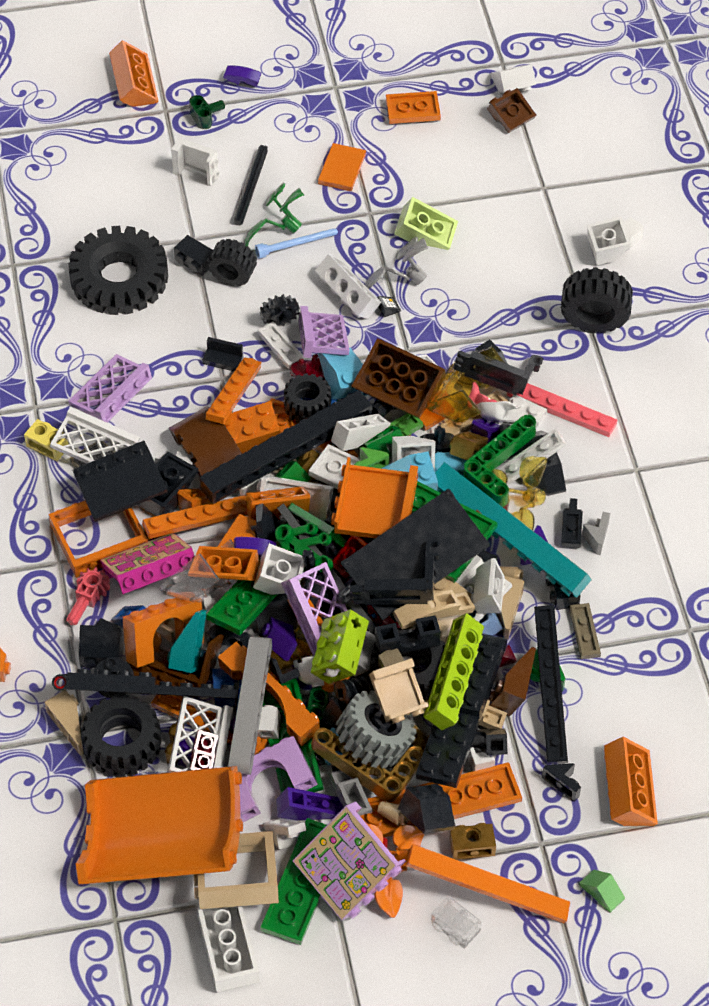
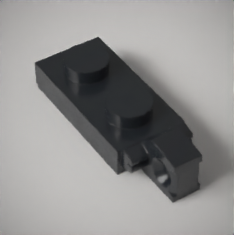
[561,498,583,548]

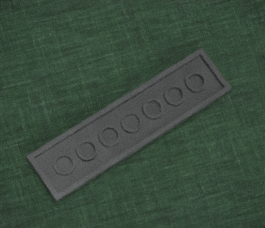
[277,503,377,635]

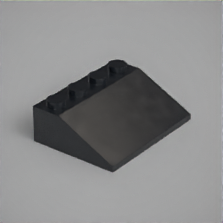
[72,440,168,522]

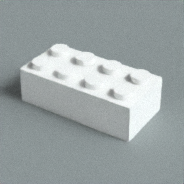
[196,902,259,993]

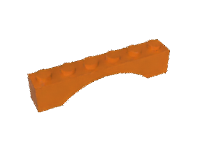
[218,642,320,746]

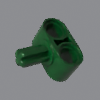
[189,95,225,129]
[306,686,329,725]

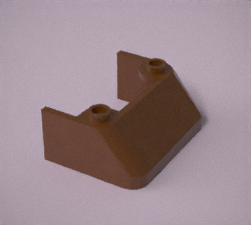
[127,631,224,697]

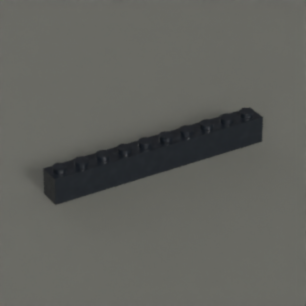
[199,390,372,504]

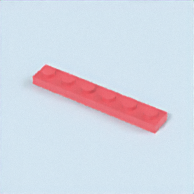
[507,383,618,437]

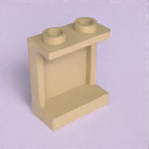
[369,658,429,724]

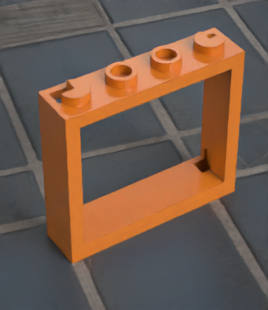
[48,501,148,578]

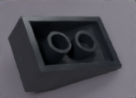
[138,451,199,516]

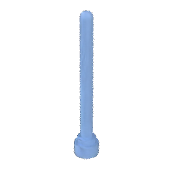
[255,228,338,259]

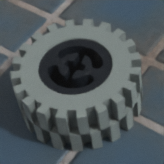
[336,690,416,768]

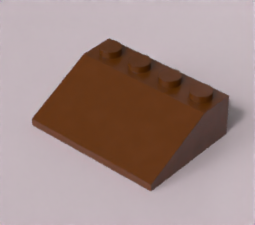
[351,338,446,419]

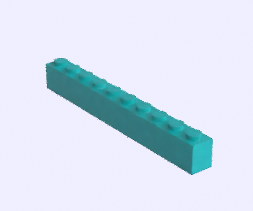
[435,462,592,598]

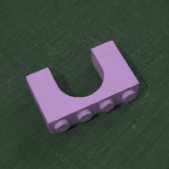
[239,736,318,822]

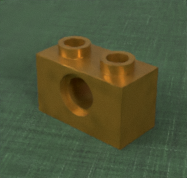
[449,431,489,460]
[449,823,496,860]

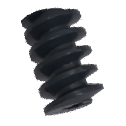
[334,675,375,706]

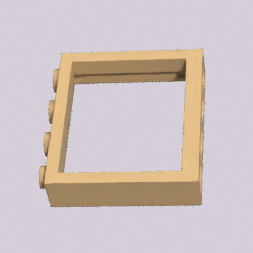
[193,831,279,909]

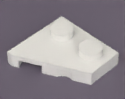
[496,395,547,427]

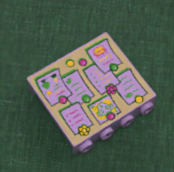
[293,802,406,920]

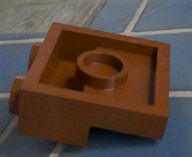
[487,88,537,133]

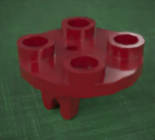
[290,354,325,381]

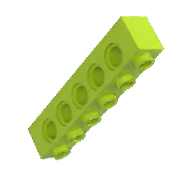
[424,613,484,730]

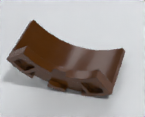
[168,406,242,477]

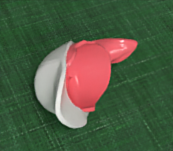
[468,382,518,422]

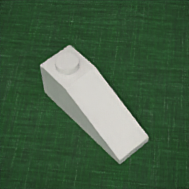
[331,414,390,451]

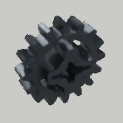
[260,294,300,326]

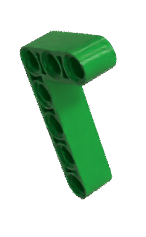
[464,415,536,507]

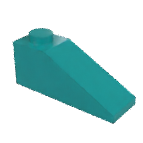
[167,610,207,673]

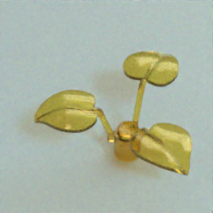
[486,456,548,531]

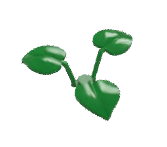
[245,182,304,246]

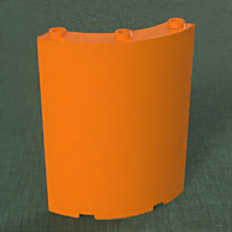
[75,766,243,884]

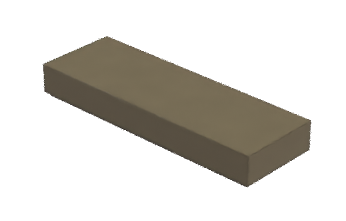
[569,603,601,659]

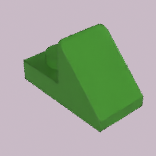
[354,447,389,469]

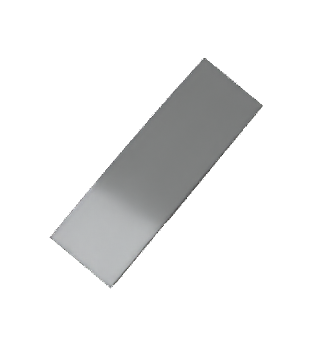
[331,770,372,816]

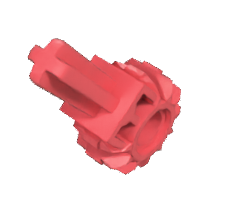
[66,567,110,626]

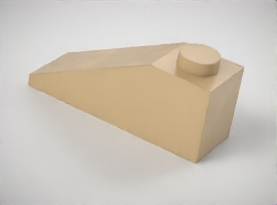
[498,576,524,640]
[45,691,84,756]

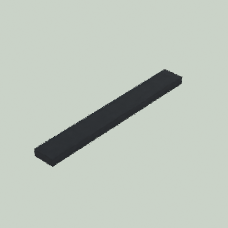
[534,605,568,765]

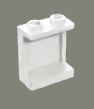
[171,138,220,186]

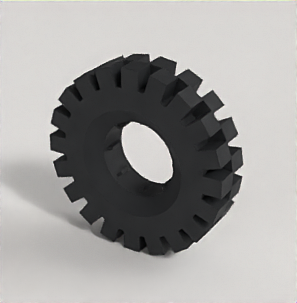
[68,225,168,315]

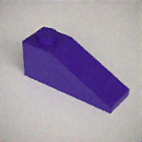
[276,787,344,821]

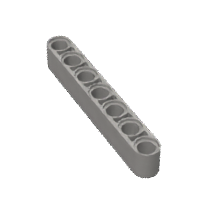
[228,636,272,775]

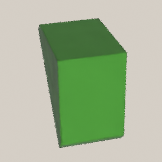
[579,870,625,913]

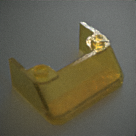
[427,346,505,423]

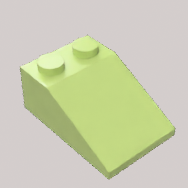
[394,197,458,250]

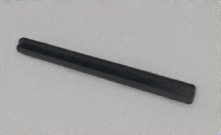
[234,145,268,225]

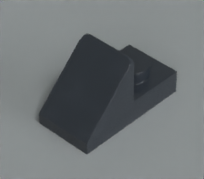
[542,763,581,802]

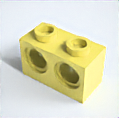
[24,419,69,462]

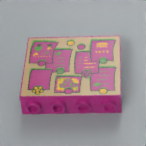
[100,533,195,594]

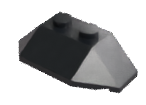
[513,430,566,496]

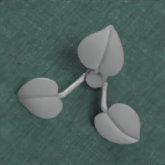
[365,236,428,289]

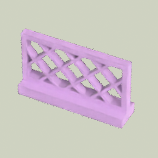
[298,306,350,358]
[68,354,152,423]
[281,562,348,656]

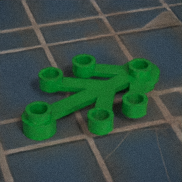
[275,522,333,573]

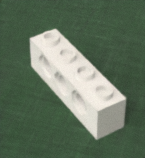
[315,254,381,319]

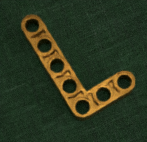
[311,728,424,802]

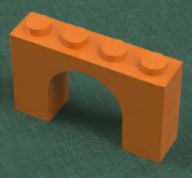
[123,593,204,668]

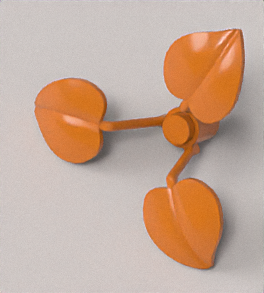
[367,824,425,918]

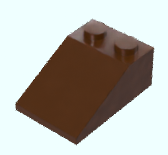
[488,647,536,717]

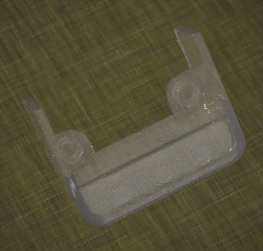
[159,539,234,603]

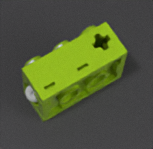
[310,609,369,684]

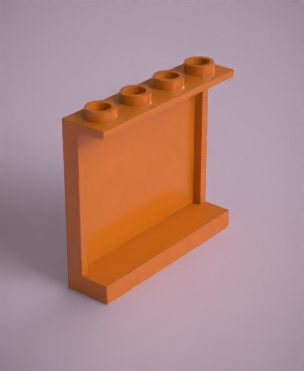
[331,457,418,538]

